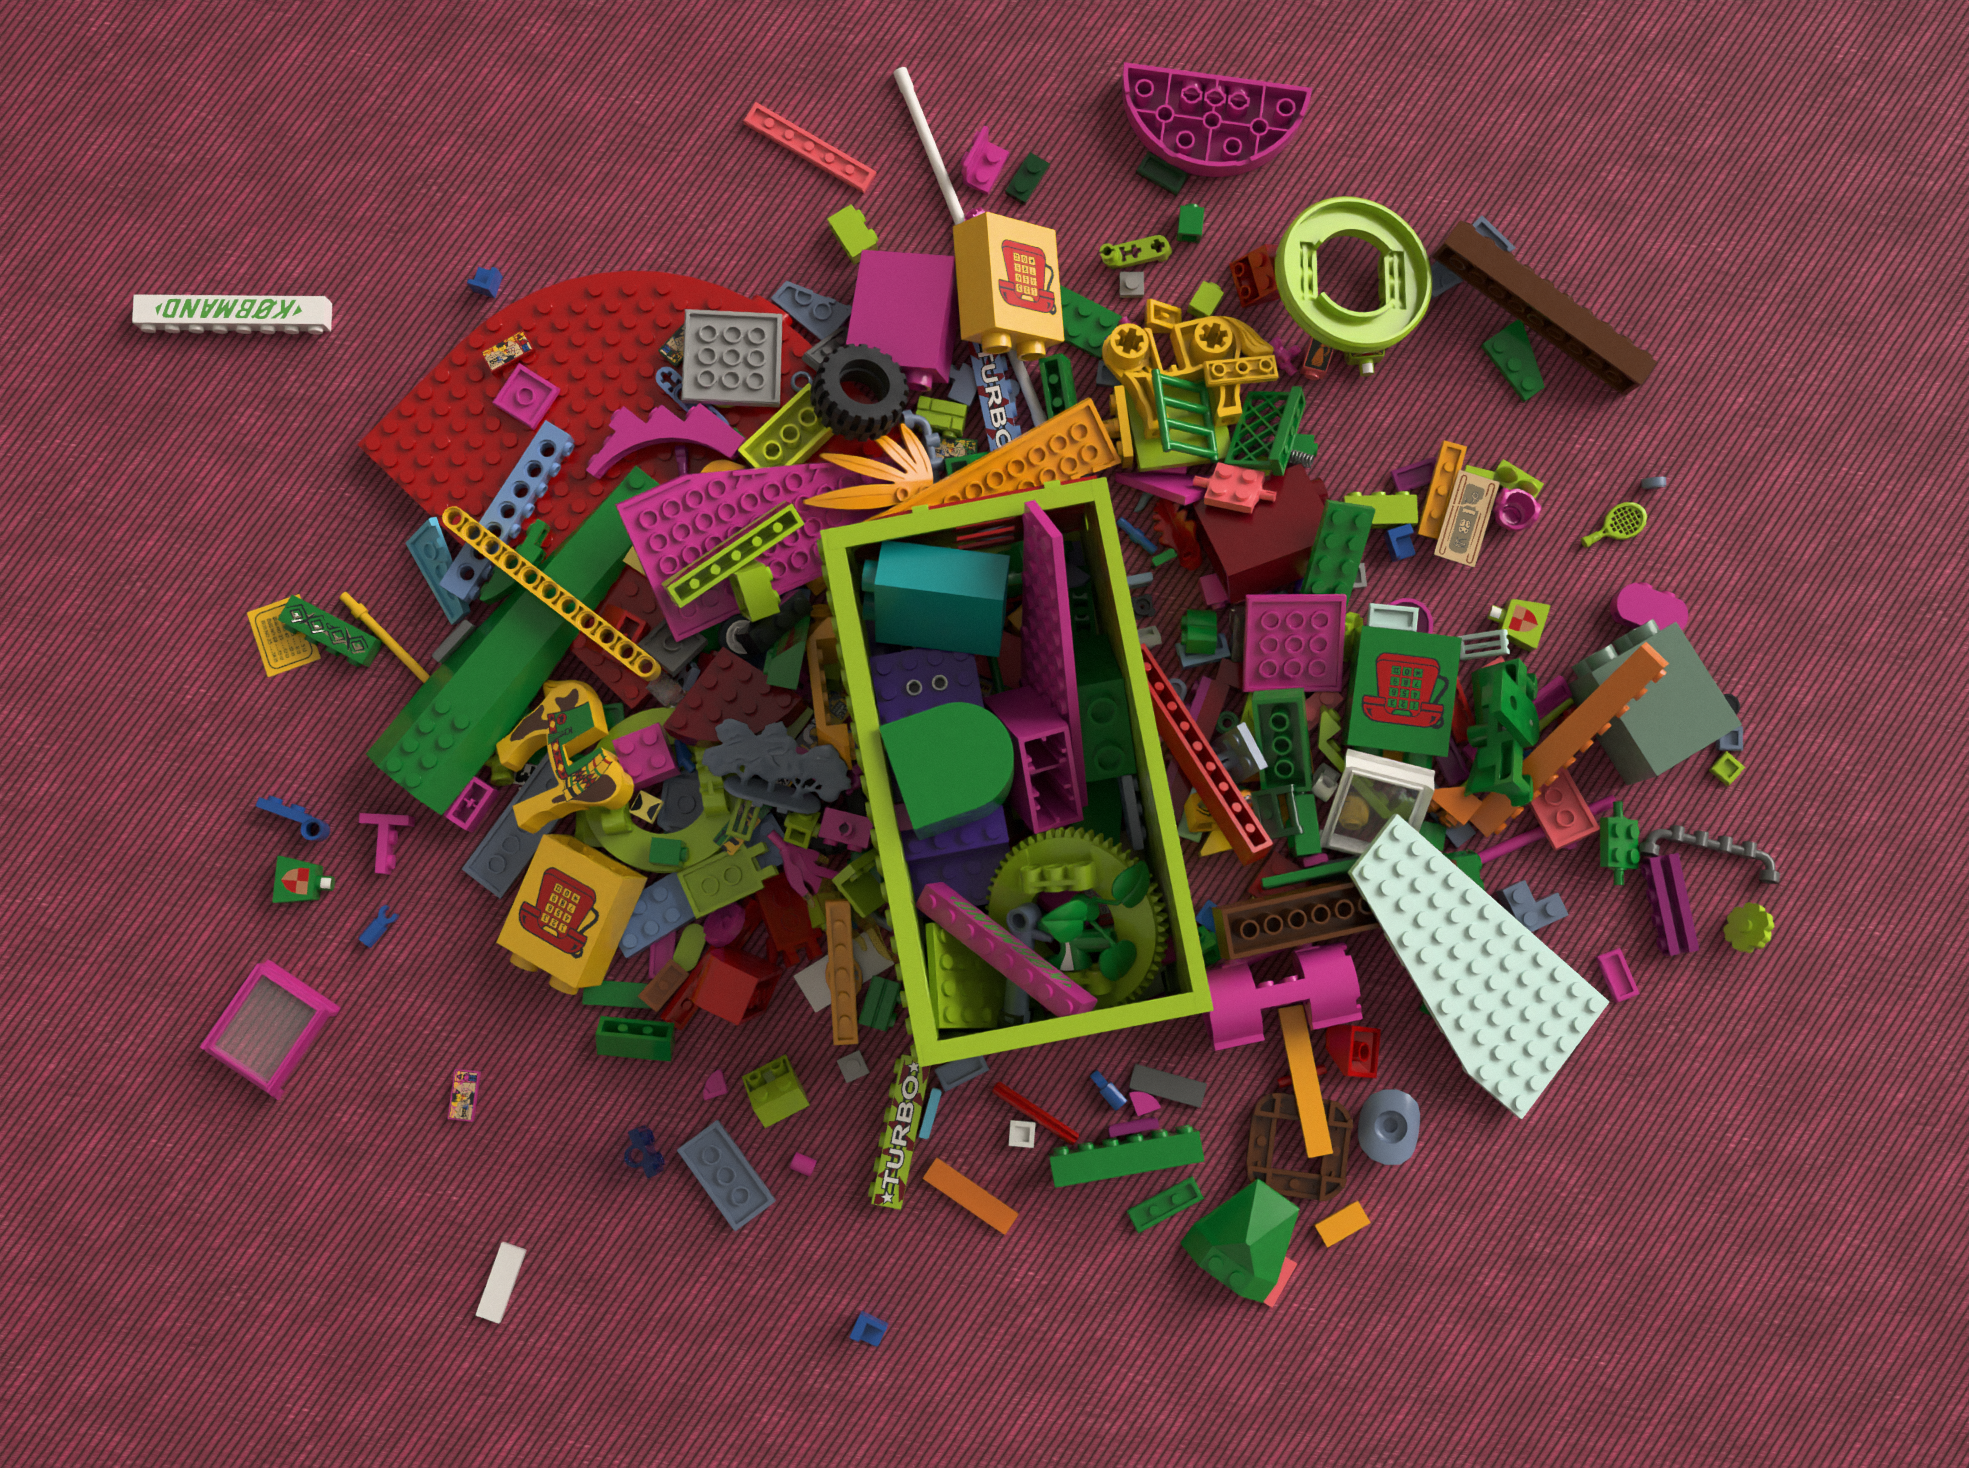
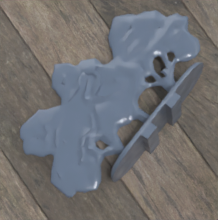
[702,719,851,814]

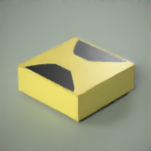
[629,790,664,824]

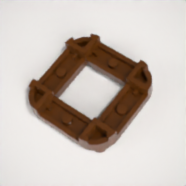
[1245,1092,1353,1201]

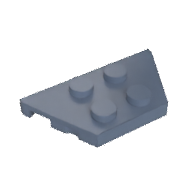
[657,769,704,833]

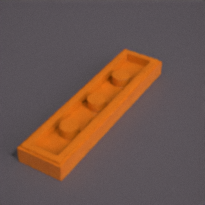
[923,1157,1019,1235]

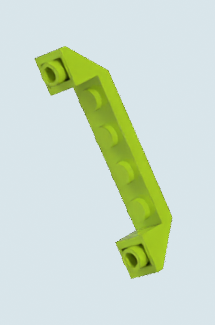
[1317,704,1416,819]

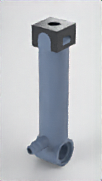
[997,902,1054,1028]

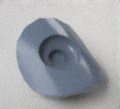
[1358,1089,1420,1165]

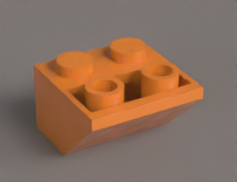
[1416,787,1483,829]

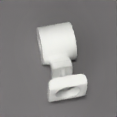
[1310,763,1341,802]

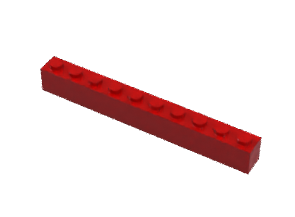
[1140,643,1273,866]

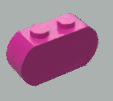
[1610,582,1688,630]

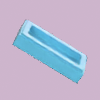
[919,1087,942,1139]

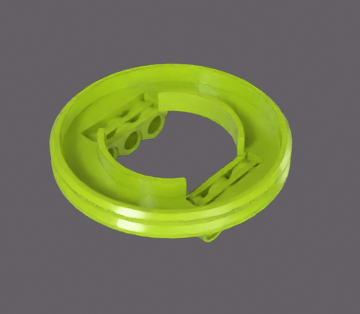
[1275,196,1432,353]
[584,708,746,873]

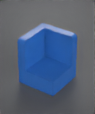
[467,267,503,298]
[1383,523,1415,562]
[849,1310,888,1347]

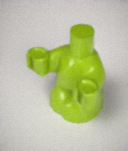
[485,750,515,786]

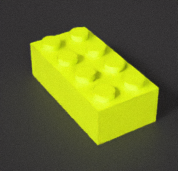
[737,383,834,468]

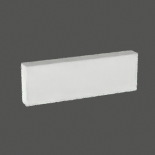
[476,1242,527,1324]

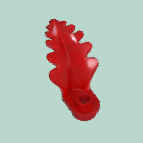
[1152,497,1203,571]

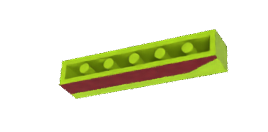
[661,500,804,608]

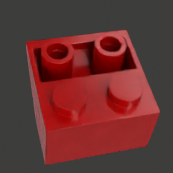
[1229,244,1281,308]
[584,603,651,669]

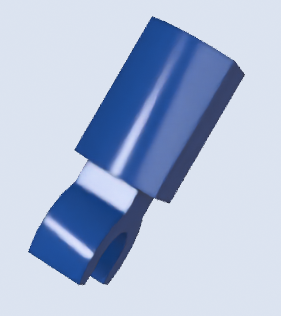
[358,905,399,948]
[1090,1070,1127,1111]

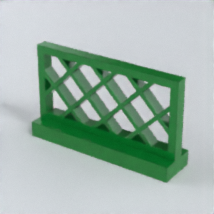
[1224,386,1306,476]

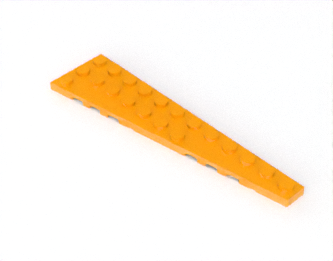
[869,397,1122,521]

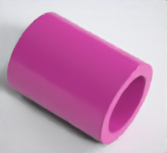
[790,1152,817,1177]

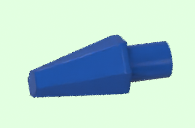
[674,739,696,774]

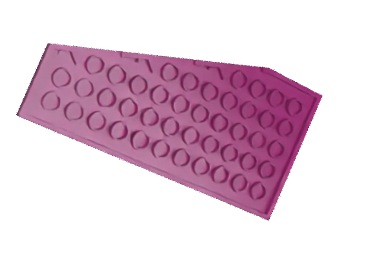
[1019,500,1088,807]

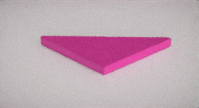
[1115,472,1212,505]

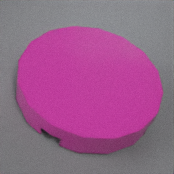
[703,902,745,947]

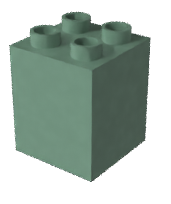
[1567,619,1742,785]

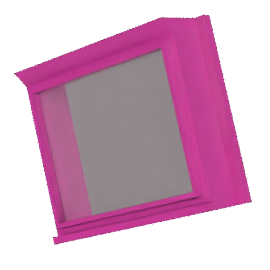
[200,959,341,1100]

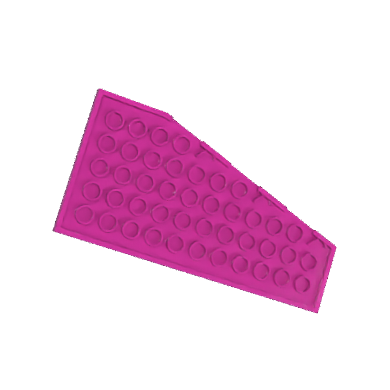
[615,455,914,642]

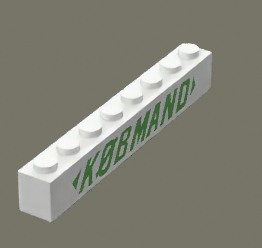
[132,295,332,334]

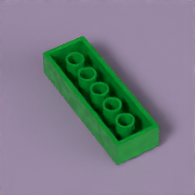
[1048,1124,1205,1188]

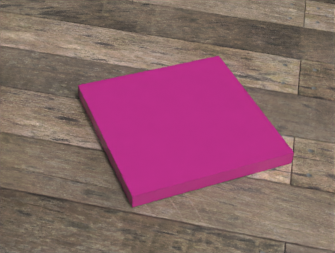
[1242,594,1347,692]

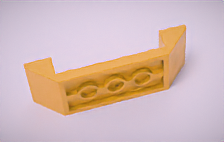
[806,616,856,770]

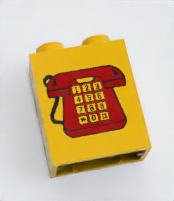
[953,212,1064,361]
[496,834,648,995]

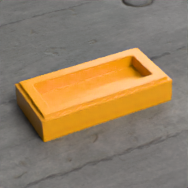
[1314,1200,1370,1248]

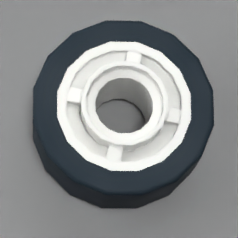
[718,614,758,660]

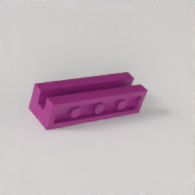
[1641,853,1699,956]

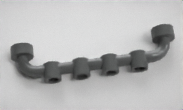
[1639,825,1780,884]

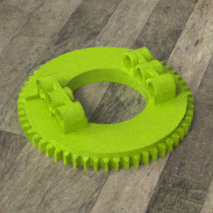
[985,827,1169,1011]

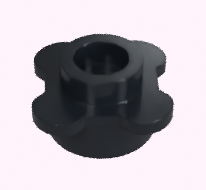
[1131,594,1156,620]

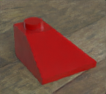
[1325,1024,1381,1078]

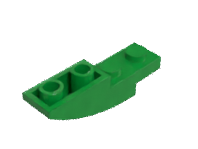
[479,519,551,605]

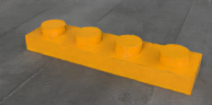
[1416,440,1467,540]

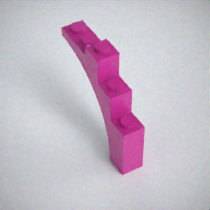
[586,403,747,480]

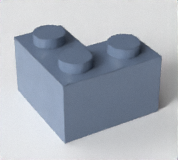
[1496,880,1569,932]

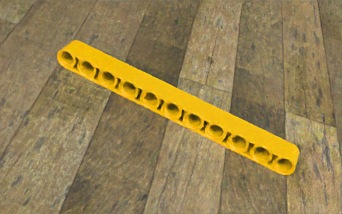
[442,506,661,681]

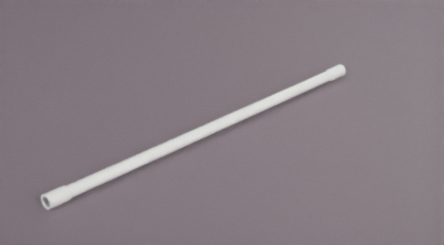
[893,67,1048,427]

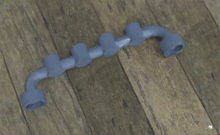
[899,410,944,484]

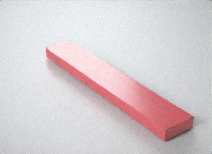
[743,102,876,194]

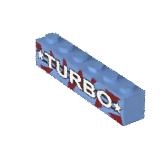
[968,341,1022,452]

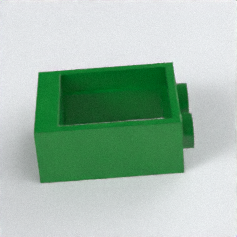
[1285,791,1322,858]

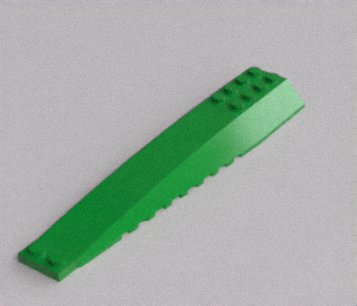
[366,466,660,816]

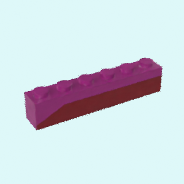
[1165,676,1230,824]

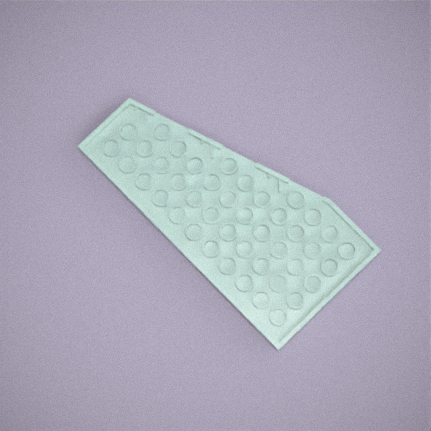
[1348,814,1609,1119]

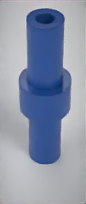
[1116,517,1158,555]

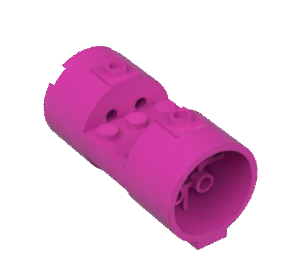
[1202,941,1363,1052]

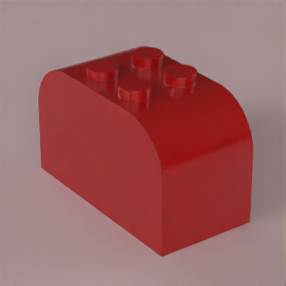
[690,946,784,1026]

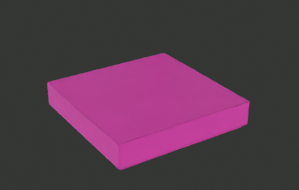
[492,363,561,430]

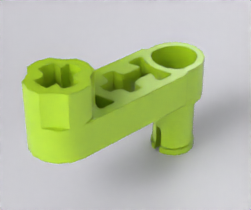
[1100,235,1172,269]

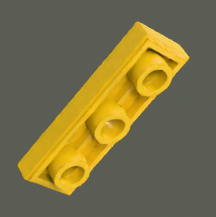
[1203,355,1279,387]

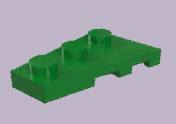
[1481,319,1545,403]

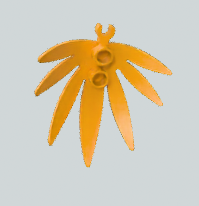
[803,423,933,523]

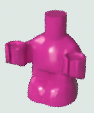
[1269,336,1301,377]

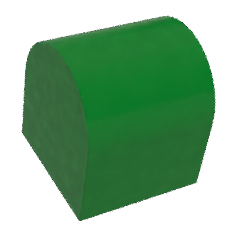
[879,702,1014,841]

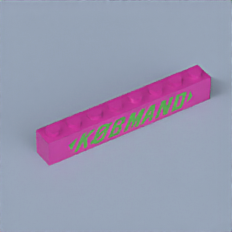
[915,882,1098,1018]

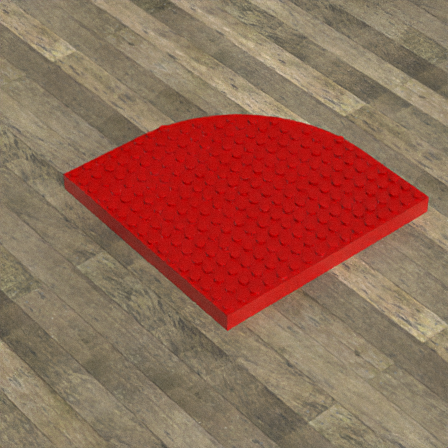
[357,270,903,713]

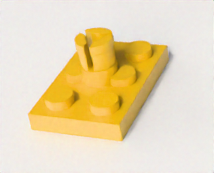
[1102,385,1134,469]

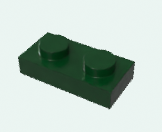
[1005,152,1050,206]

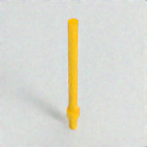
[339,592,430,683]

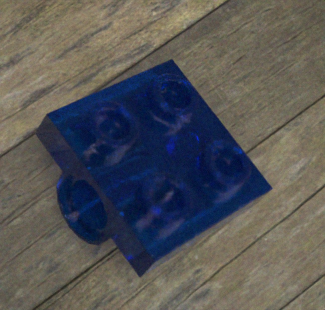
[624,1125,665,1179]

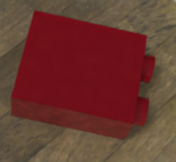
[1192,463,1329,604]

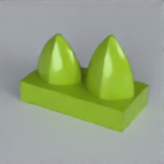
[1493,459,1544,498]

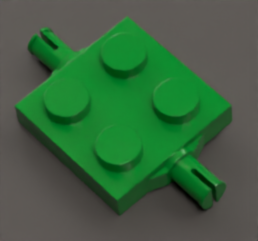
[1600,801,1640,886]

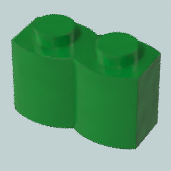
[1180,609,1217,655]

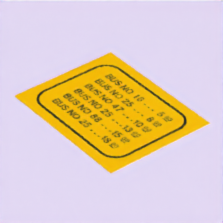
[247,594,321,677]

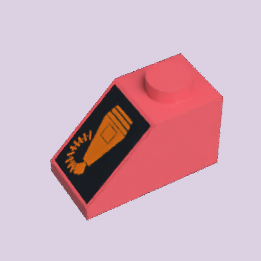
[1300,337,1334,380]

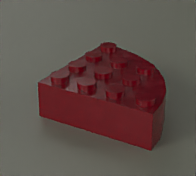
[663,647,807,748]

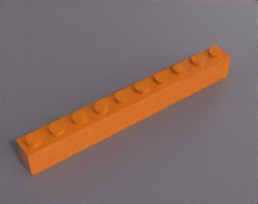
[1469,642,1669,838]

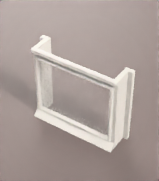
[1319,748,1435,856]

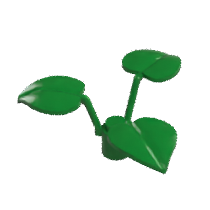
[1041,860,1150,981]

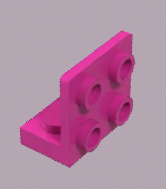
[960,126,1009,196]

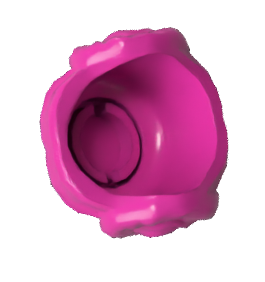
[1492,488,1542,532]

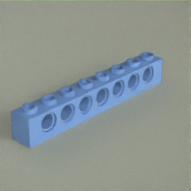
[439,420,575,604]

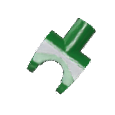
[1037,920,1118,971]

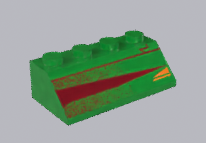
[763,613,811,690]

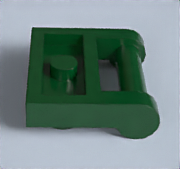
[1250,784,1305,840]

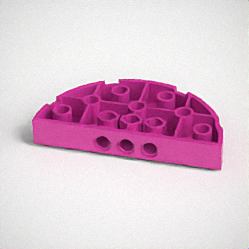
[1121,62,1312,177]

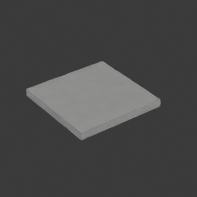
[682,309,782,407]

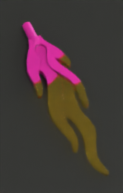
[767,830,900,963]

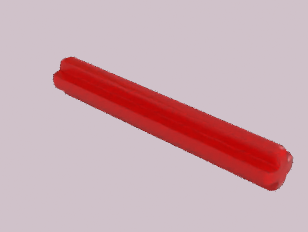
[992,1081,1079,1145]

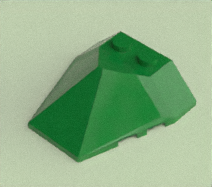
[1180,1178,1300,1303]

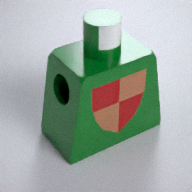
[272,856,335,904]

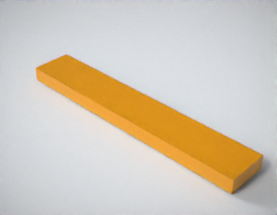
[825,899,858,1045]
[1277,1004,1333,1158]

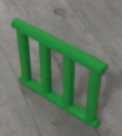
[1151,369,1219,464]

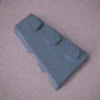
[771,281,852,341]

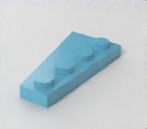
[406,517,471,625]

